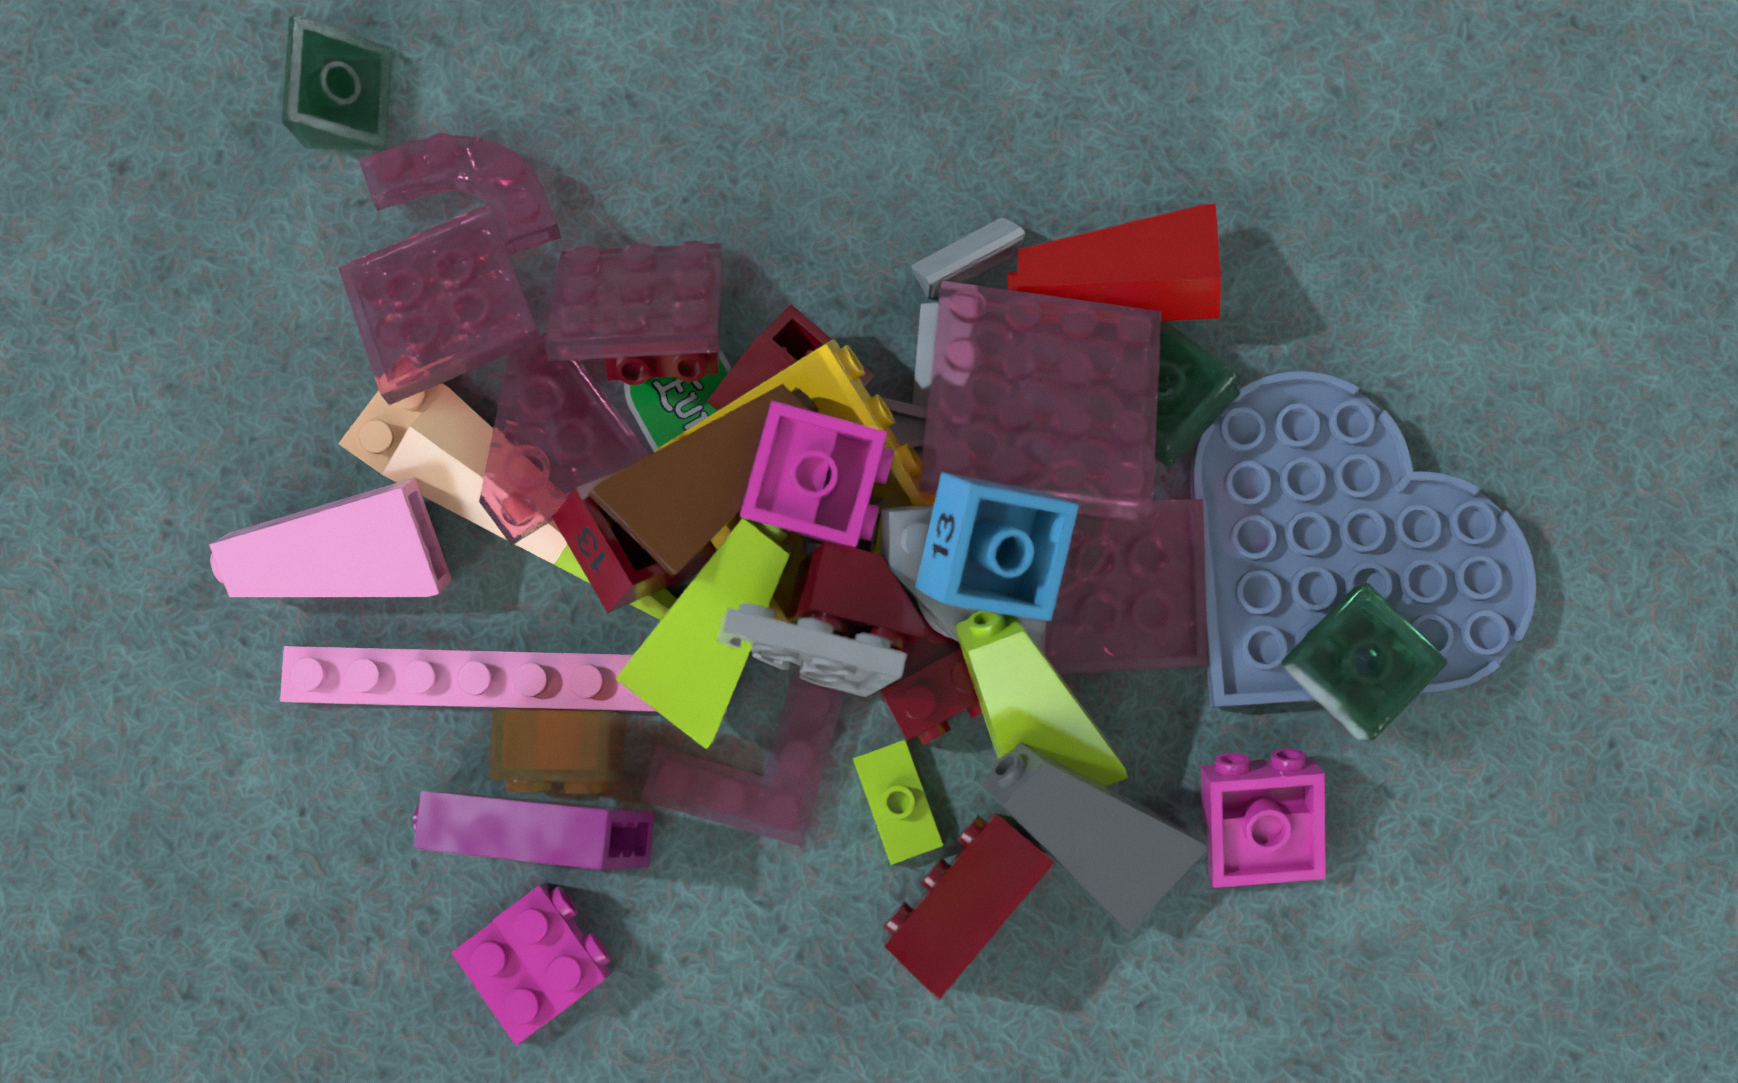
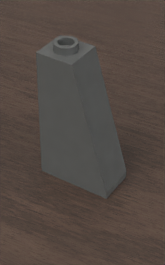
[981,743,1208,932]

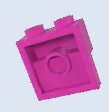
[740,401,895,548]
[1201,748,1326,888]
[451,883,612,1046]

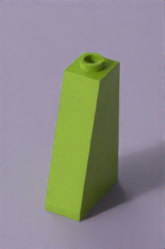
[615,518,794,749]
[954,610,1128,786]

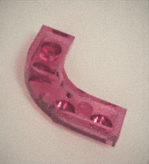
[359,133,562,255]

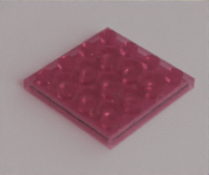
[918,281,1161,522]

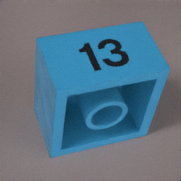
[915,472,1079,621]

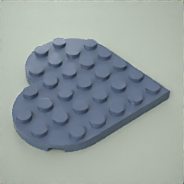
[1190,371,1536,708]

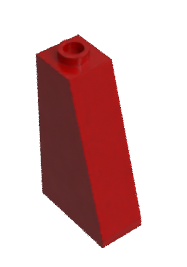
[1007,203,1221,327]

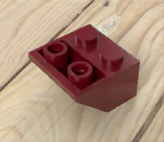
[707,305,875,411]
[786,540,926,651]

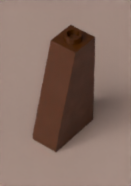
[588,384,819,576]

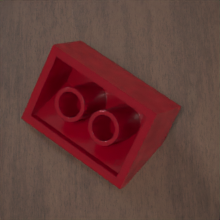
[883,813,1055,1000]

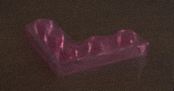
[640,669,846,847]

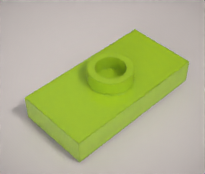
[853,740,943,865]

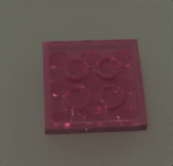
[338,204,543,405]
[545,241,723,361]
[1045,499,1208,674]

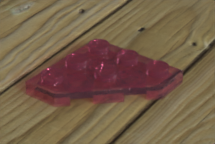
[479,328,650,546]

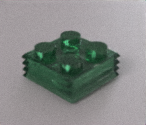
[1086,321,1241,466]
[1282,583,1448,742]

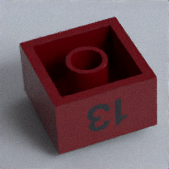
[552,471,717,613]

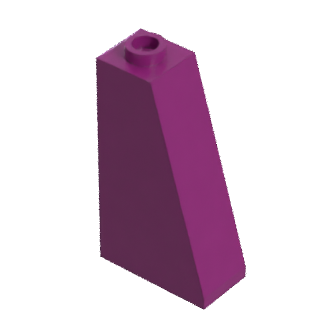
[413,791,655,870]

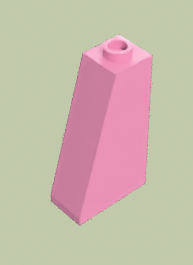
[209,478,452,597]

